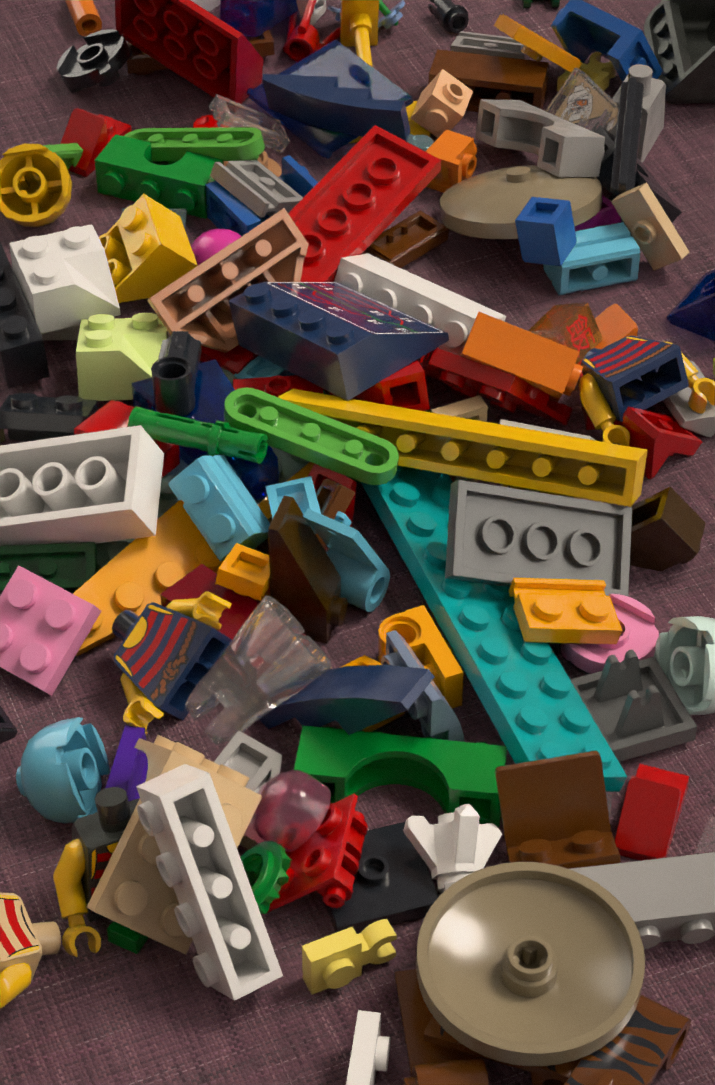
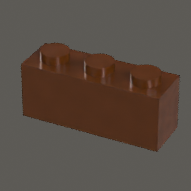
[428,49,549,112]

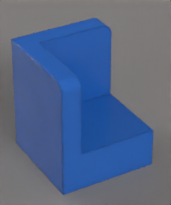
[515,197,577,266]

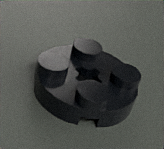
[57,29,132,93]

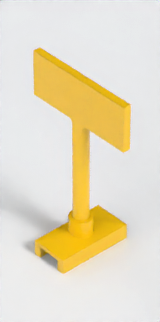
[313,0,430,144]

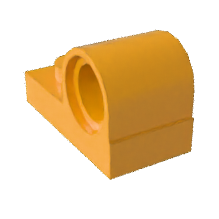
[378,605,463,708]

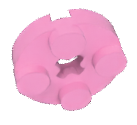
[561,594,659,674]

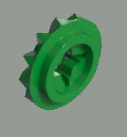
[240,841,291,914]

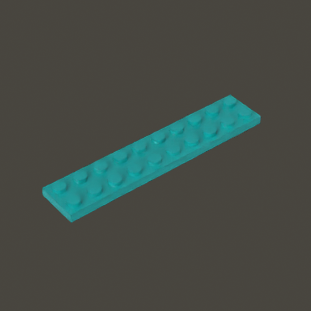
[361,466,628,792]

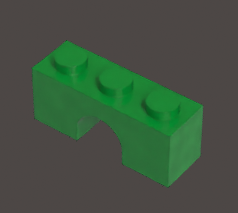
[95,134,224,219]

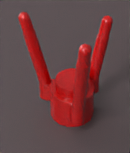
[283,0,340,63]

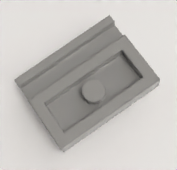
[451,31,529,60]
[210,160,303,217]

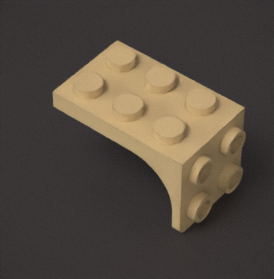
[87,735,262,954]

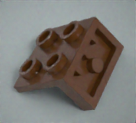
[495,751,621,869]

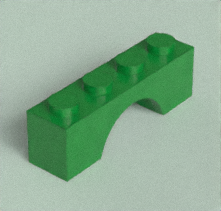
[293,725,507,827]

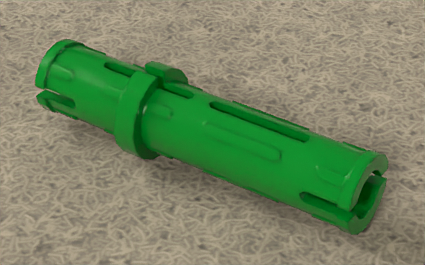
[128,406,268,464]

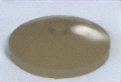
[440,165,603,239]
[416,862,645,1066]

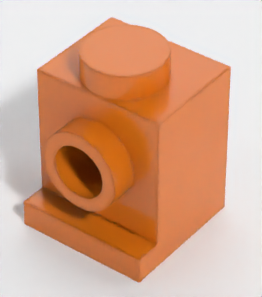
[425,129,477,193]

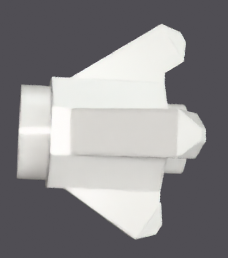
[403,804,502,893]

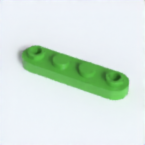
[124,127,265,164]
[224,388,399,485]

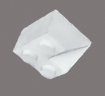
[9,224,121,334]

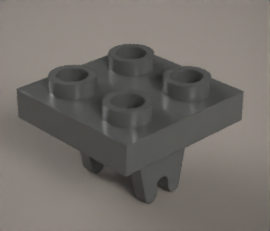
[570,650,697,762]

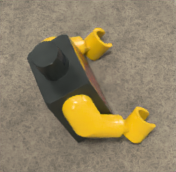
[53,787,139,957]

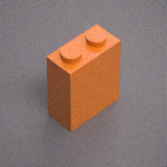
[461,312,583,403]

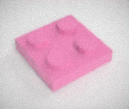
[0,565,101,696]

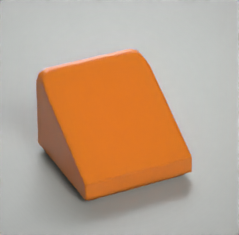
[577,303,638,351]

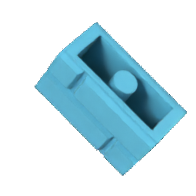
[543,222,640,295]
[168,455,270,561]

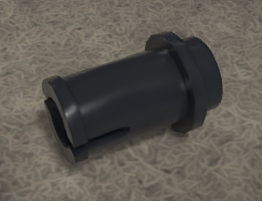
[428,0,469,33]

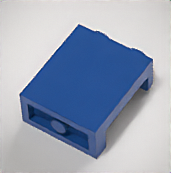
[551,0,663,82]
[205,155,318,236]

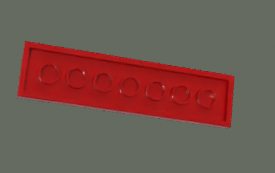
[170,125,441,374]

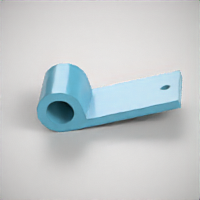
[303,508,390,612]

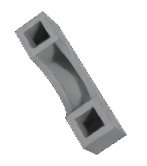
[475,99,605,177]

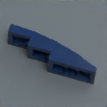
[262,74,410,142]
[255,665,435,735]

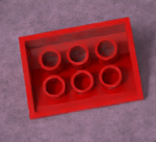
[115,0,263,111]

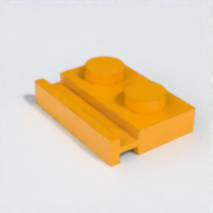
[508,577,622,644]

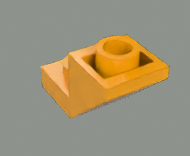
[215,543,271,605]

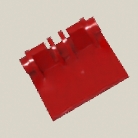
[263,793,368,915]

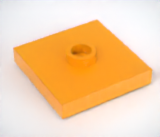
[494,14,582,75]

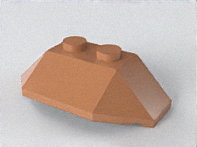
[147,208,309,353]

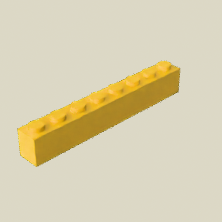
[278,389,647,507]

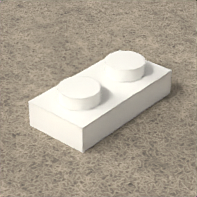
[346,1010,390,1085]

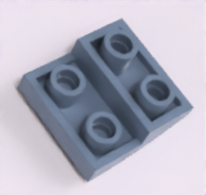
[381,630,465,742]

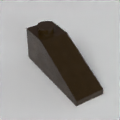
[268,495,347,644]

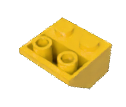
[99,193,198,303]

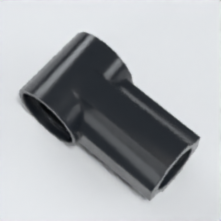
[151,331,202,416]

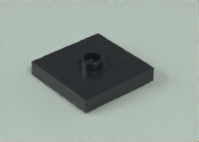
[322,821,439,934]

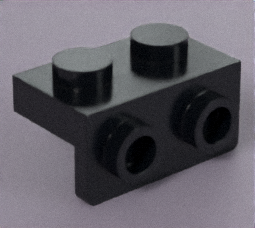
[0,393,97,441]

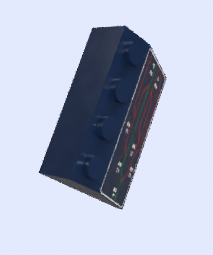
[229,282,449,401]

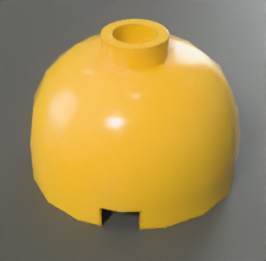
[0,143,72,227]

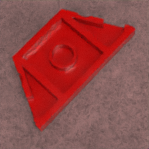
[419,348,573,426]

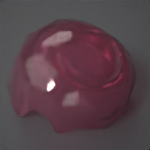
[251,770,331,852]

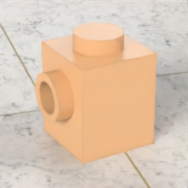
[411,69,473,138]

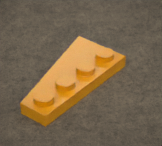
[73,500,223,657]

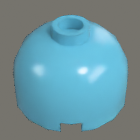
[16,717,110,823]

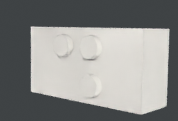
[0,425,164,546]

